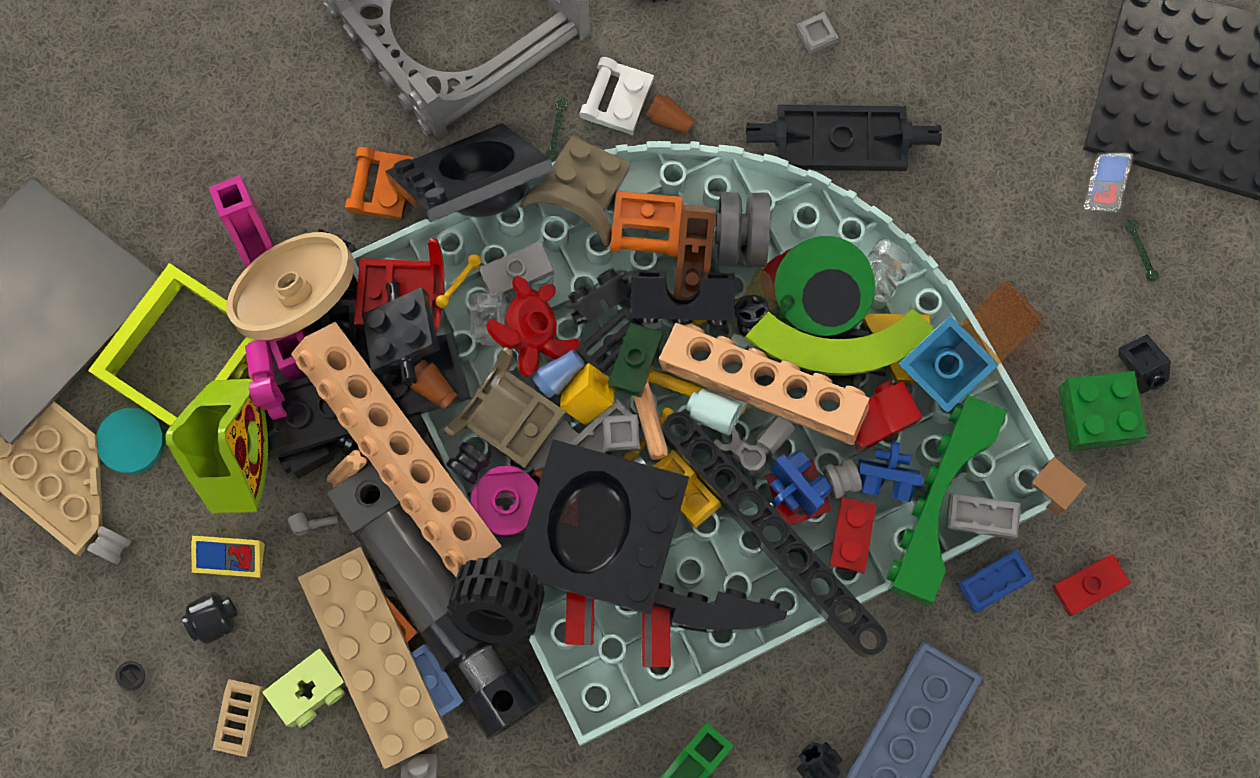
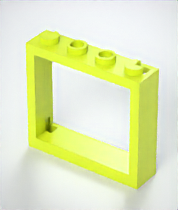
[88,263,269,426]

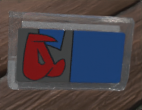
[1082,152,1134,220]

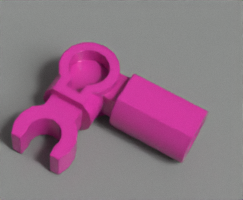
[245,340,287,420]

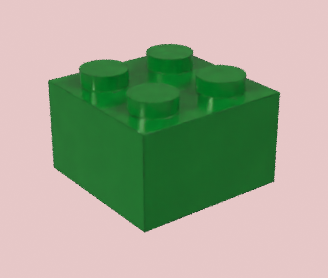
[1058,371,1147,452]

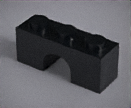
[631,271,735,325]

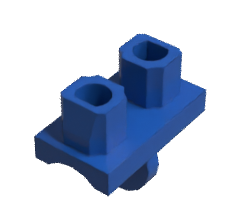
[857,441,924,502]
[769,450,833,517]

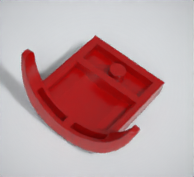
[354,238,445,334]

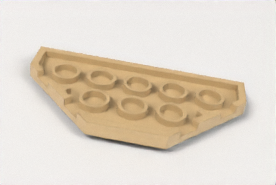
[0,401,103,556]

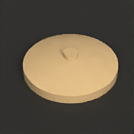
[226,232,354,340]

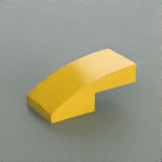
[653,450,721,529]

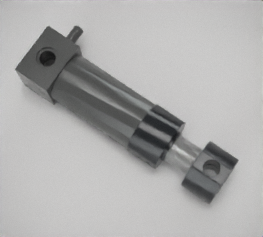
[327,464,544,739]

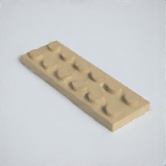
[298,547,450,769]

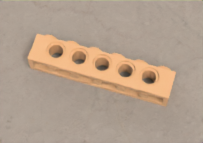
[659,323,870,446]

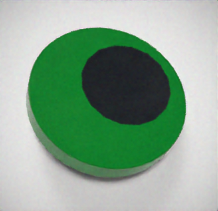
[775,236,876,336]

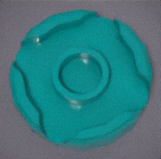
[96,408,165,474]

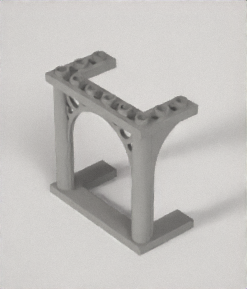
[323,0,590,142]

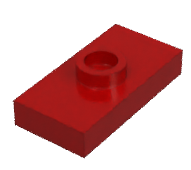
[1052,554,1131,617]

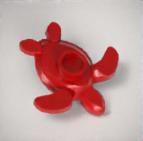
[487,276,580,377]

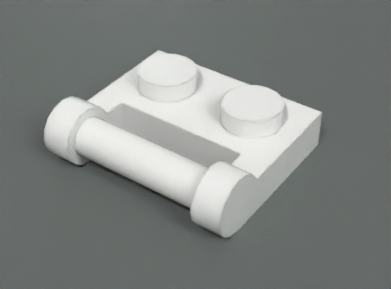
[579,57,654,135]

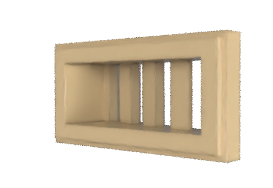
[213,679,266,757]

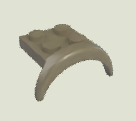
[520,136,631,247]
[445,347,566,469]

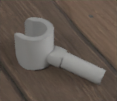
[288,512,338,536]

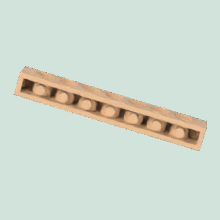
[291,322,502,577]

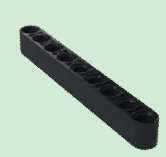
[663,412,887,658]

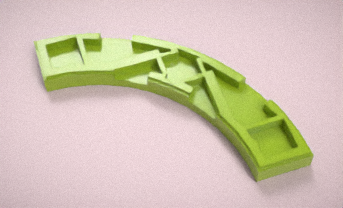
[744,308,935,376]

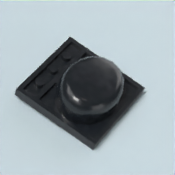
[385,123,554,223]
[515,439,689,615]

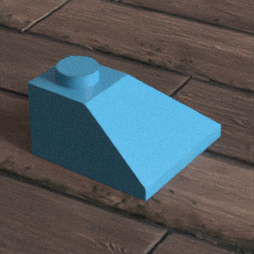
[899,315,998,413]

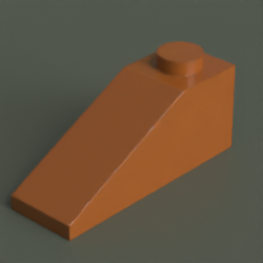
[674,204,716,298]

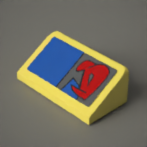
[191,536,265,578]

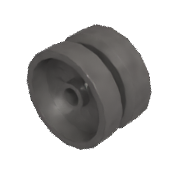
[715,192,770,267]

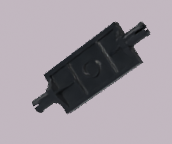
[746,105,942,171]

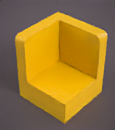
[560,363,614,425]

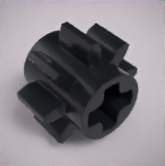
[797,742,843,778]

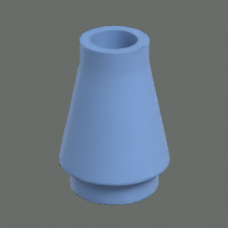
[533,349,585,398]

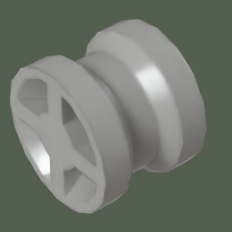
[823,458,862,499]
[87,525,131,565]

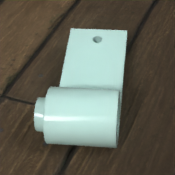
[686,333,757,436]

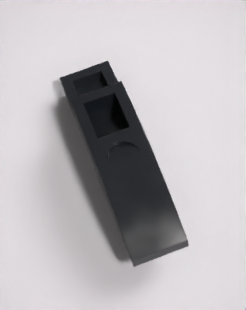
[654,582,787,633]

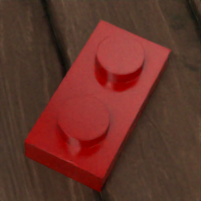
[829,497,876,574]

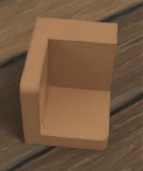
[1032,457,1087,516]

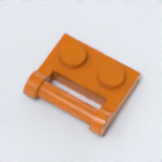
[345,147,414,221]
[610,191,683,258]

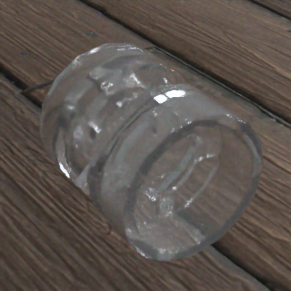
[867,239,915,303]

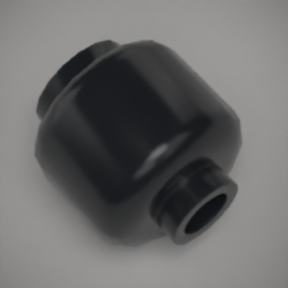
[182,592,238,644]

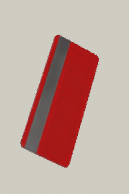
[565,592,595,645]
[642,606,671,667]

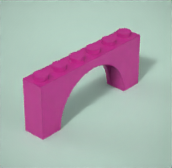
[209,175,309,382]

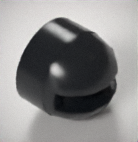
[116,661,146,691]

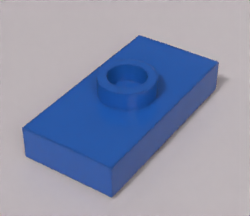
[956,549,1035,614]

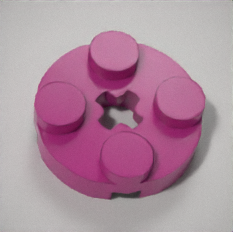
[471,466,538,537]

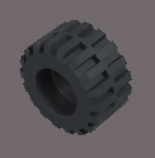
[447,558,545,645]

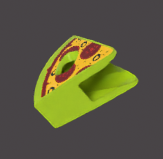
[166,379,268,513]

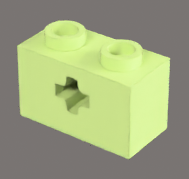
[262,648,346,728]

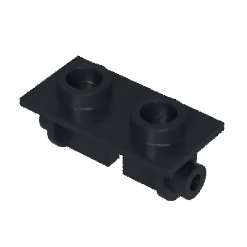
[563,268,631,326]

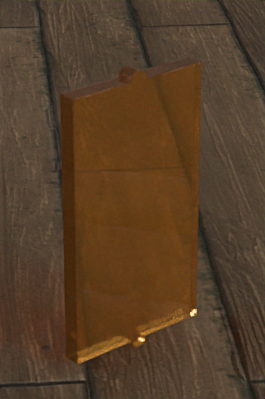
[960,280,1044,365]

